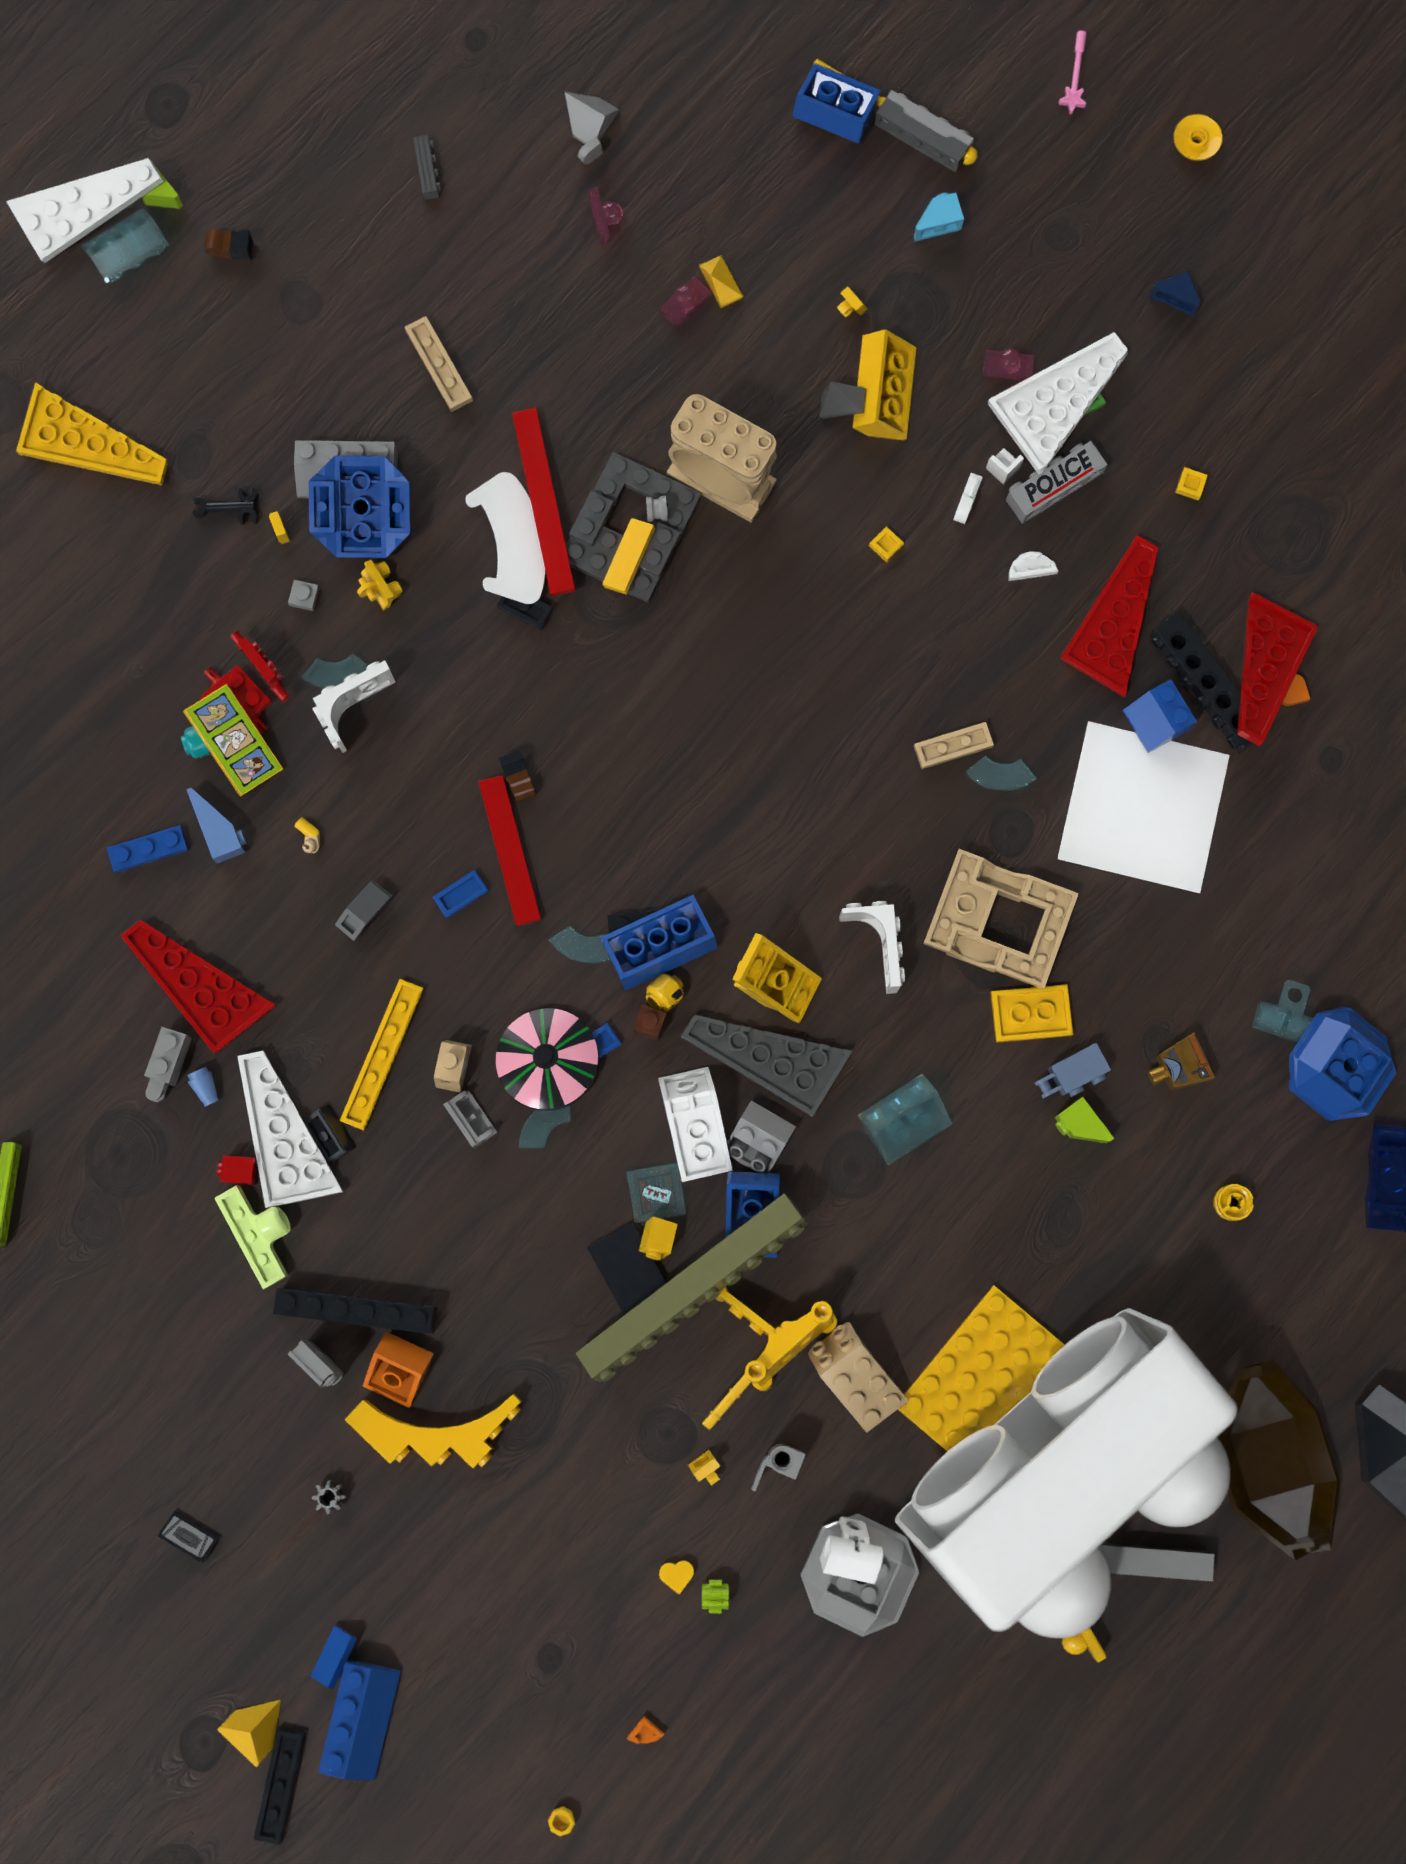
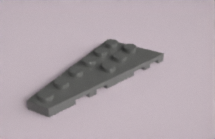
[681,1015,852,1117]

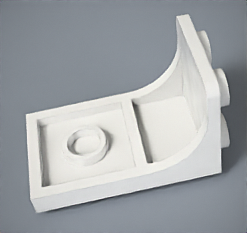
[312,660,396,753]
[839,901,905,994]

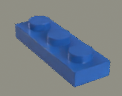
[107,825,189,873]

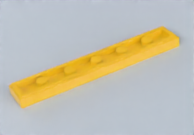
[340,979,424,1131]

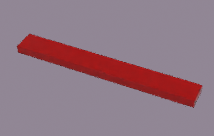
[512,407,576,597]

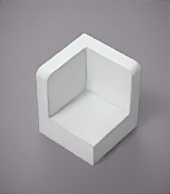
[986,448,1024,484]

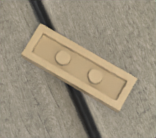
[914,722,994,769]

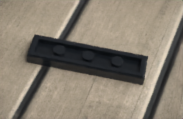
[253,1728,305,1845]

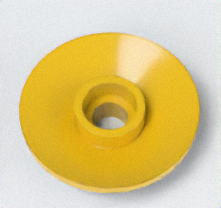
[1174,114,1222,161]

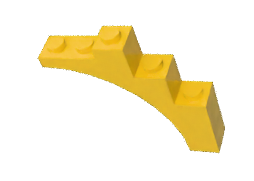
[345,1394,522,1468]

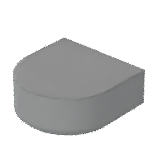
[578,137,603,165]

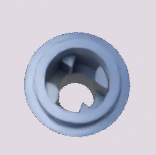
[187,1067,219,1106]

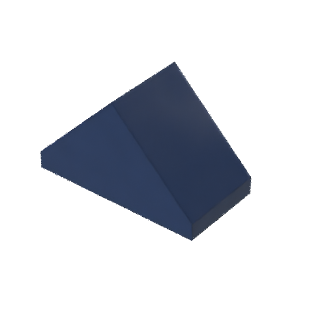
[1149,272,1201,317]

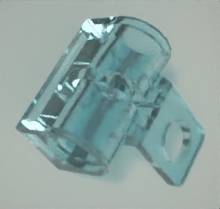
[1252,980,1313,1042]

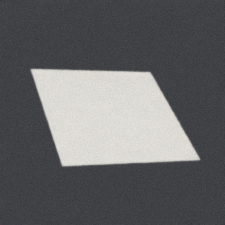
[1057,721,1230,893]

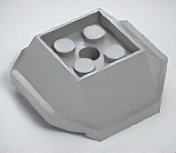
[800,1513,919,1637]

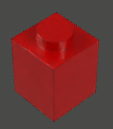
[217,1156,258,1185]

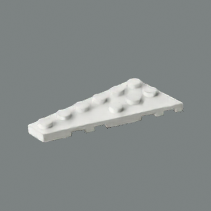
[6,158,164,263]
[238,1051,343,1208]

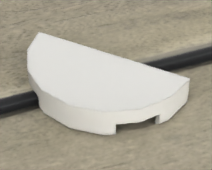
[1008,551,1058,581]

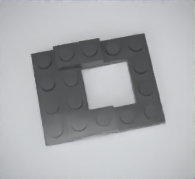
[566,452,702,603]

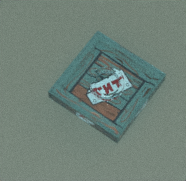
[627,1163,686,1223]

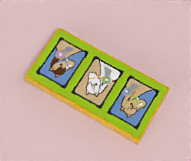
[183,684,283,797]

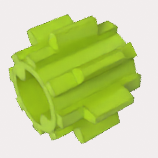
[702,1580,729,1613]

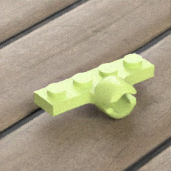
[215,1185,291,1289]

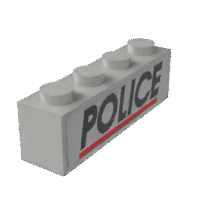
[1006,441,1107,524]

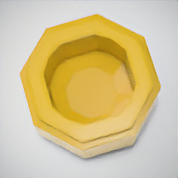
[548,1806,575,1836]

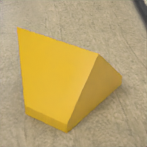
[217,1699,281,1767]

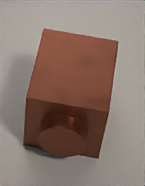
[633,1004,667,1041]

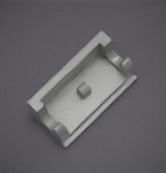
[443,1090,498,1149]

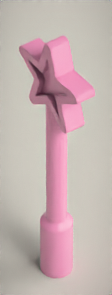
[1059,31,1087,114]

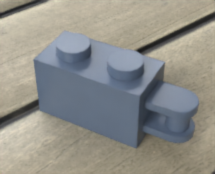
[1035,1043,1111,1099]

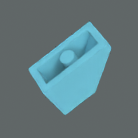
[914,193,964,241]

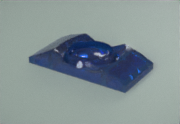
[1365,1124,1406,1232]

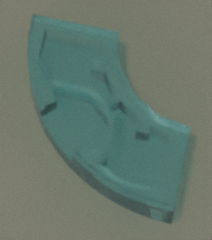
[302,654,368,688]
[965,756,1037,791]
[549,926,610,964]
[519,1106,571,1149]

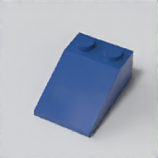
[725,1172,780,1258]

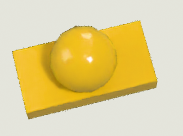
[1062,1628,1106,1663]

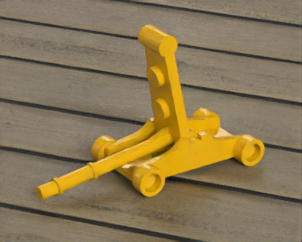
[702,1287,838,1430]

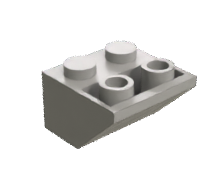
[727,1100,796,1173]

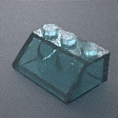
[81,208,169,283]
[858,1074,952,1166]

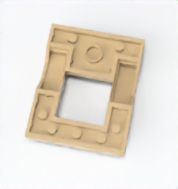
[923,849,1079,989]

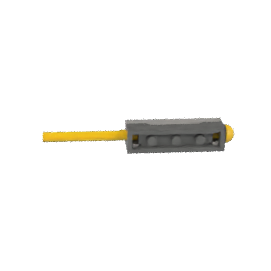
[813,59,978,173]

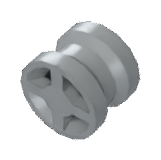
[646,496,668,522]

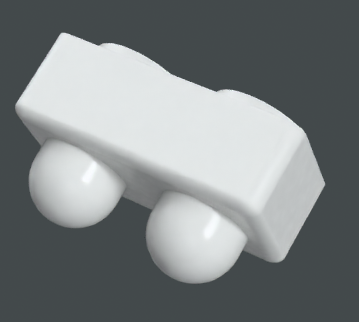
[895,1308,1237,1638]

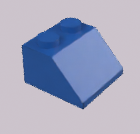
[1123,679,1197,753]

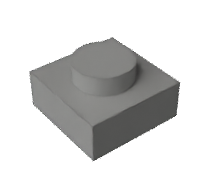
[288,580,320,611]

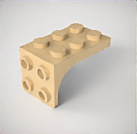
[808,1322,908,1433]

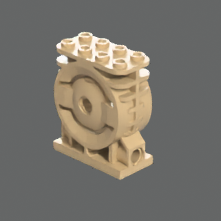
[667,394,777,523]

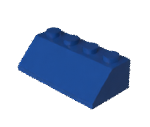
[601,895,717,991]
[318,1659,401,1780]

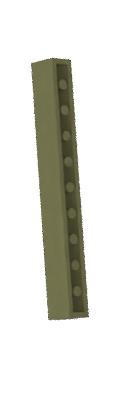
[575,1193,808,1382]

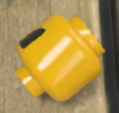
[646,973,684,1012]

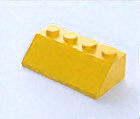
[853,329,916,440]

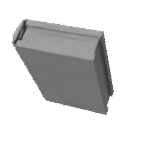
[288,1340,344,1387]

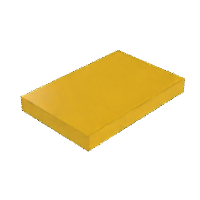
[990,985,1073,1043]

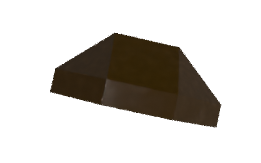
[1217,1360,1340,1561]

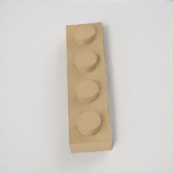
[404,316,473,412]

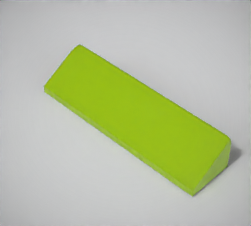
[0,1142,22,1248]

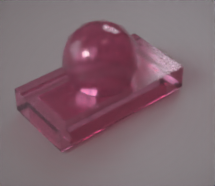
[589,187,623,244]
[660,276,711,328]
[983,348,1034,380]

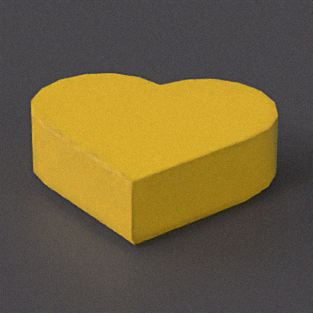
[659,1560,694,1594]

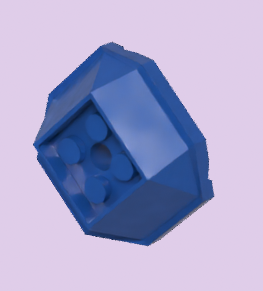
[308,456,411,558]
[1289,1007,1396,1121]

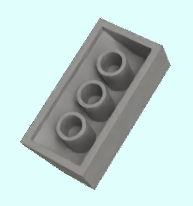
[294,441,398,498]

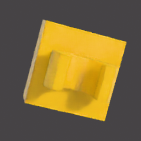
[837,286,868,318]
[688,1450,720,1486]

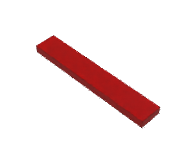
[478,775,541,927]

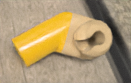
[294,817,320,854]

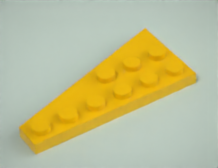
[16,382,168,485]

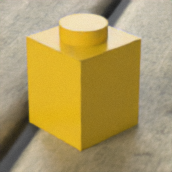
[639,1216,678,1260]

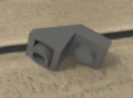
[335,880,392,941]

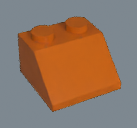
[363,1332,434,1408]

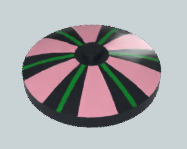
[496,1008,599,1111]

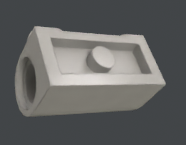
[751,1443,805,1491]

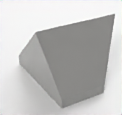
[565,92,619,144]

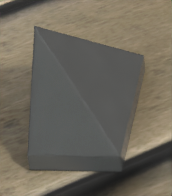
[820,382,867,419]

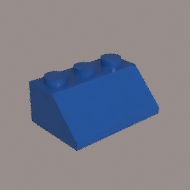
[792,63,881,144]

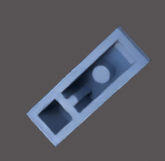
[186,788,247,864]

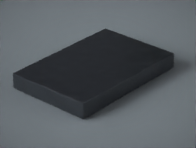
[587,1222,666,1315]

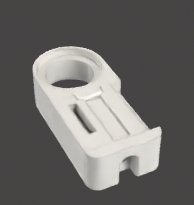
[953,473,982,524]

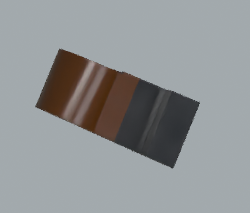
[205,229,253,261]
[498,750,536,803]

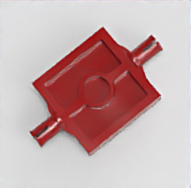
[230,631,290,703]
[199,665,272,735]

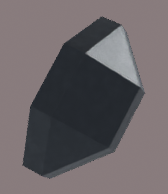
[1354,1385,1406,1521]

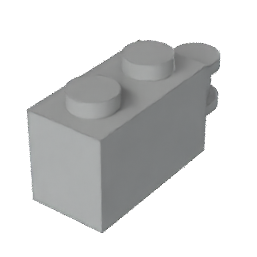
[144,1027,192,1102]

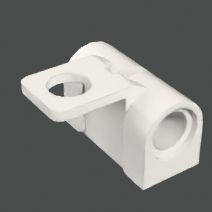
[820,1517,883,1584]

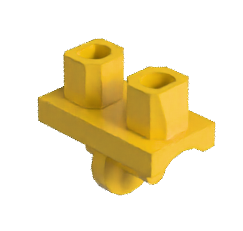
[357,560,402,610]

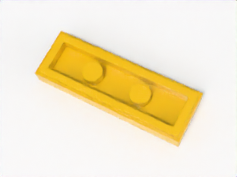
[602,518,656,595]

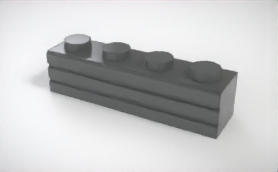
[413,135,441,200]

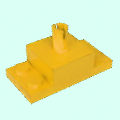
[732,933,822,1024]

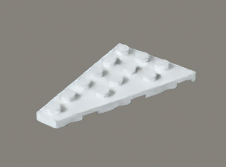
[988,332,1128,474]

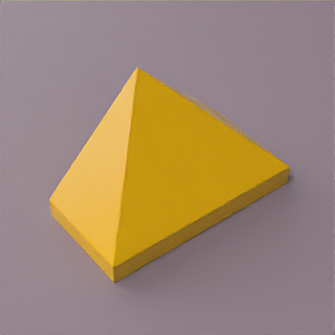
[699,255,743,308]

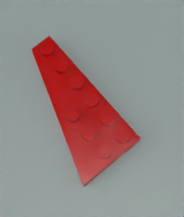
[1060,535,1158,697]
[1237,592,1318,746]
[120,920,276,1055]

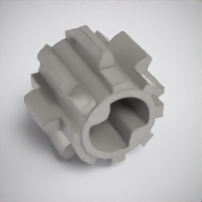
[312,1480,346,1514]

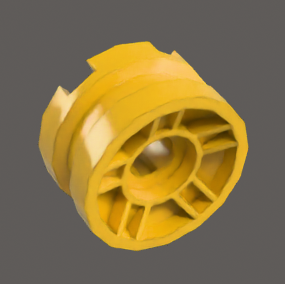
[1213,1184,1254,1221]

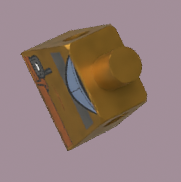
[1147,1033,1215,1090]

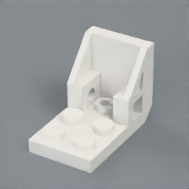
[658,1067,732,1182]

